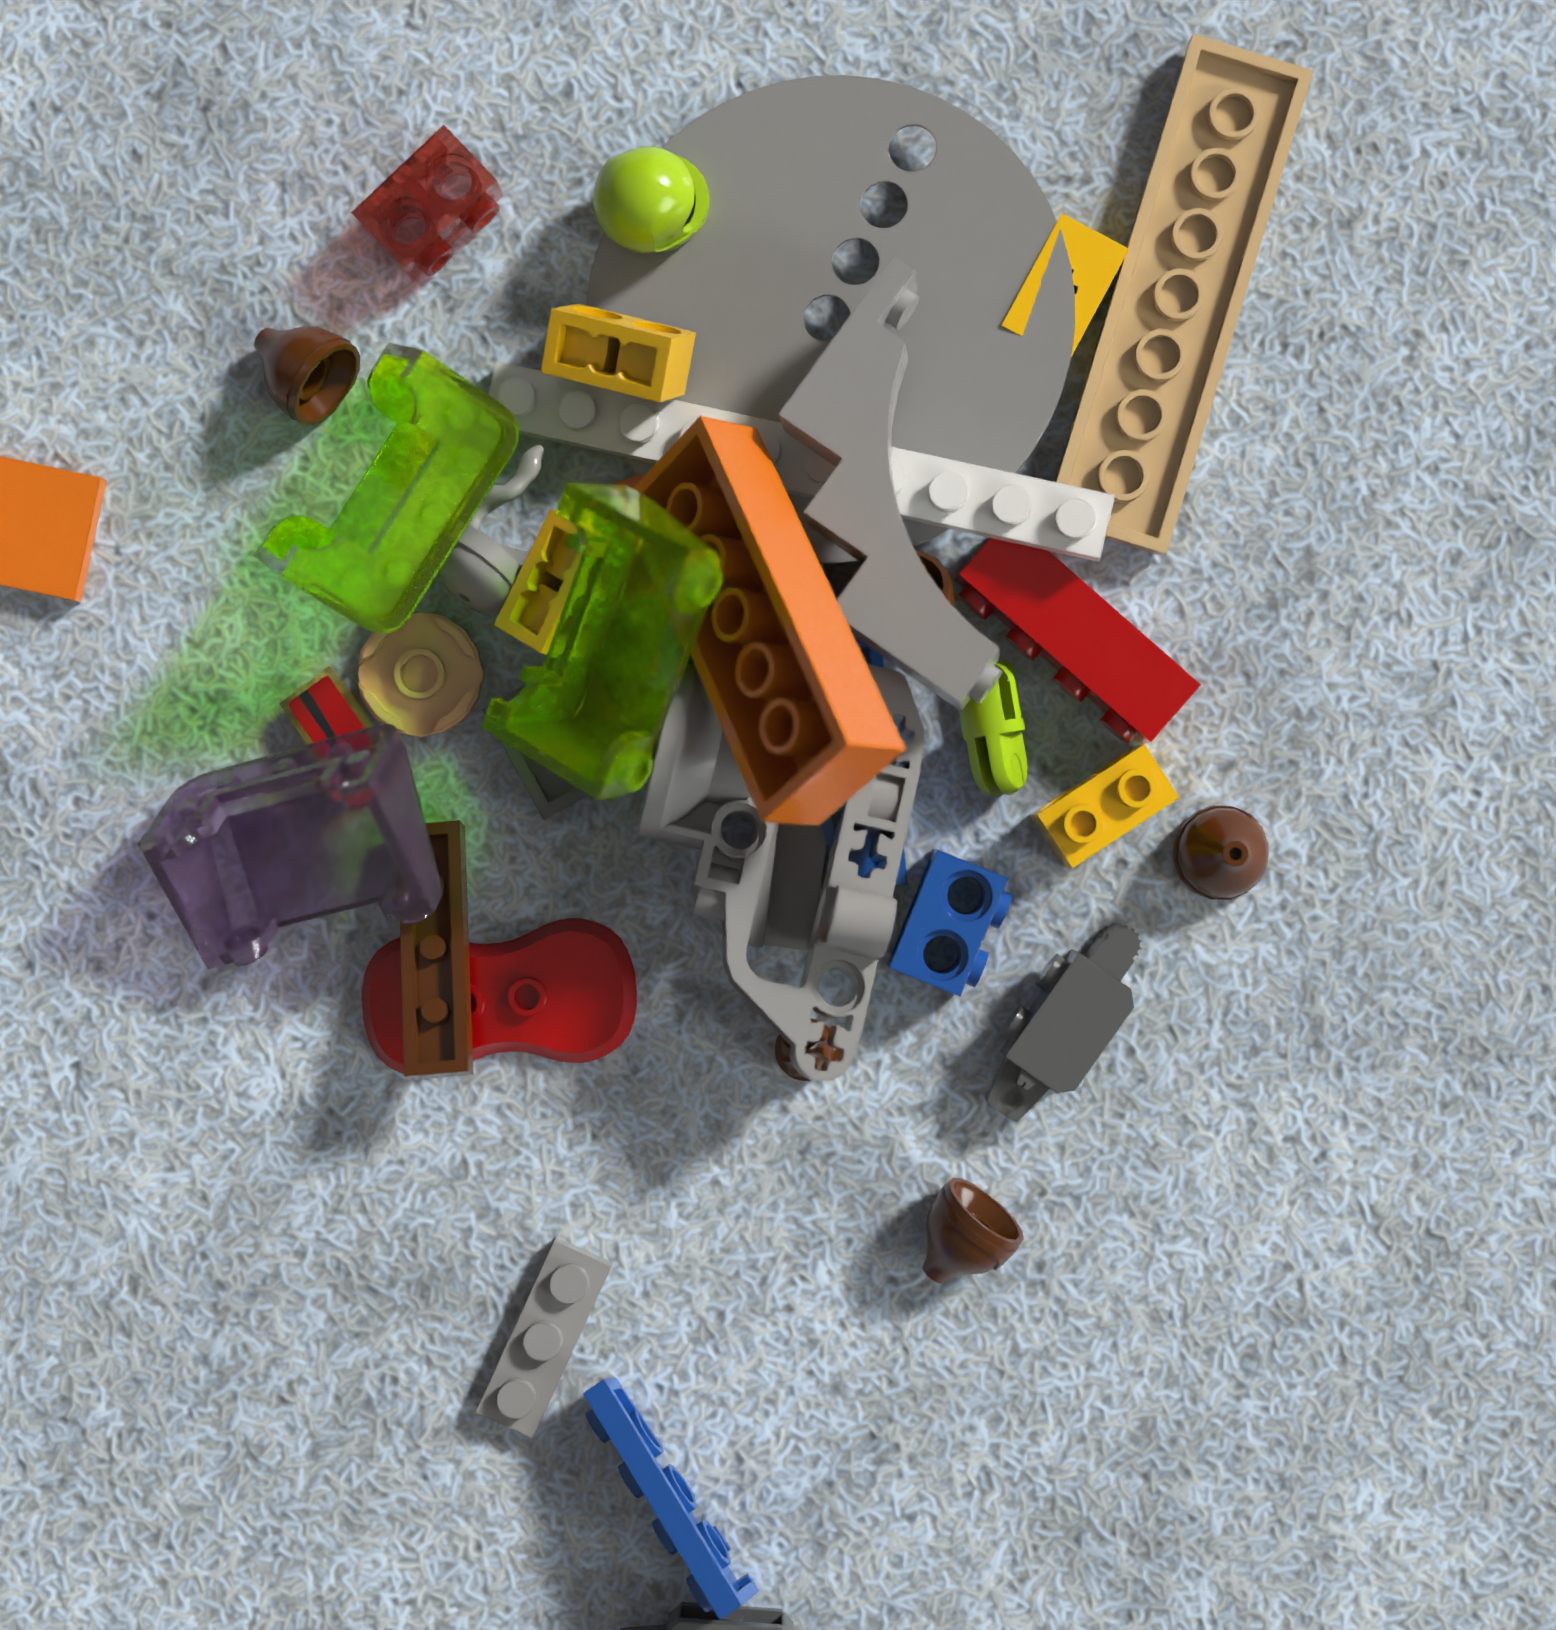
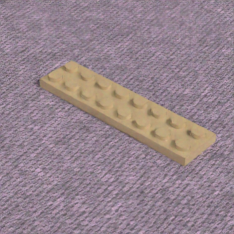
[1054,34,1314,557]

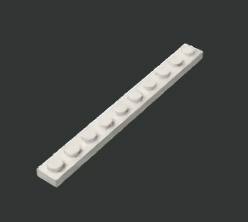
[482,361,1115,562]

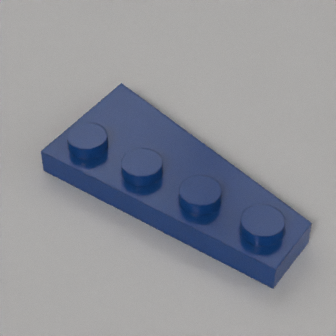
[583,1377,760,1620]

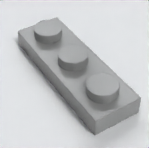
[476,1237,613,1439]

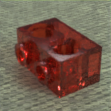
[351,125,503,282]

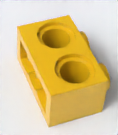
[541,303,696,403]
[494,509,638,665]
[1030,744,1180,868]

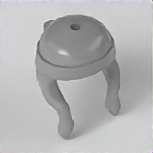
[436,445,596,616]

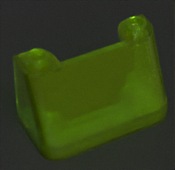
[253,342,519,633]
[481,482,722,800]

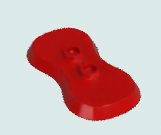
[361,918,637,1074]

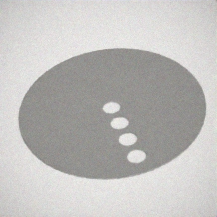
[586,75,1075,564]

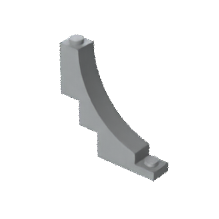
[778,255,1002,711]

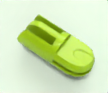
[959,660,1028,797]

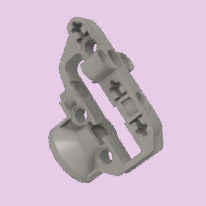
[638,661,924,1081]

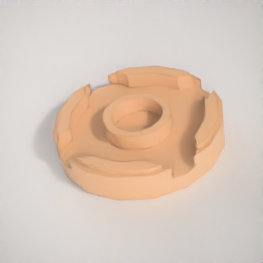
[358,612,484,737]

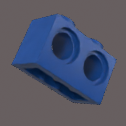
[887,849,1013,997]

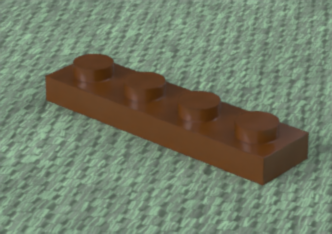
[397,820,474,1080]

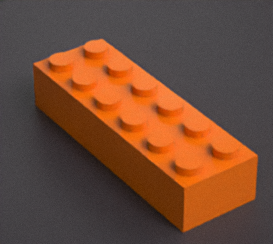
[624,415,906,825]

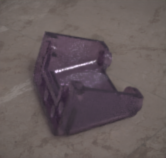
[138,724,443,969]

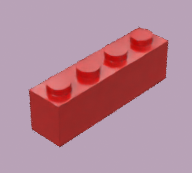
[954,538,1201,745]

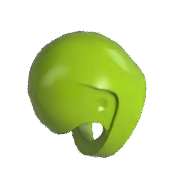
[592,146,710,254]

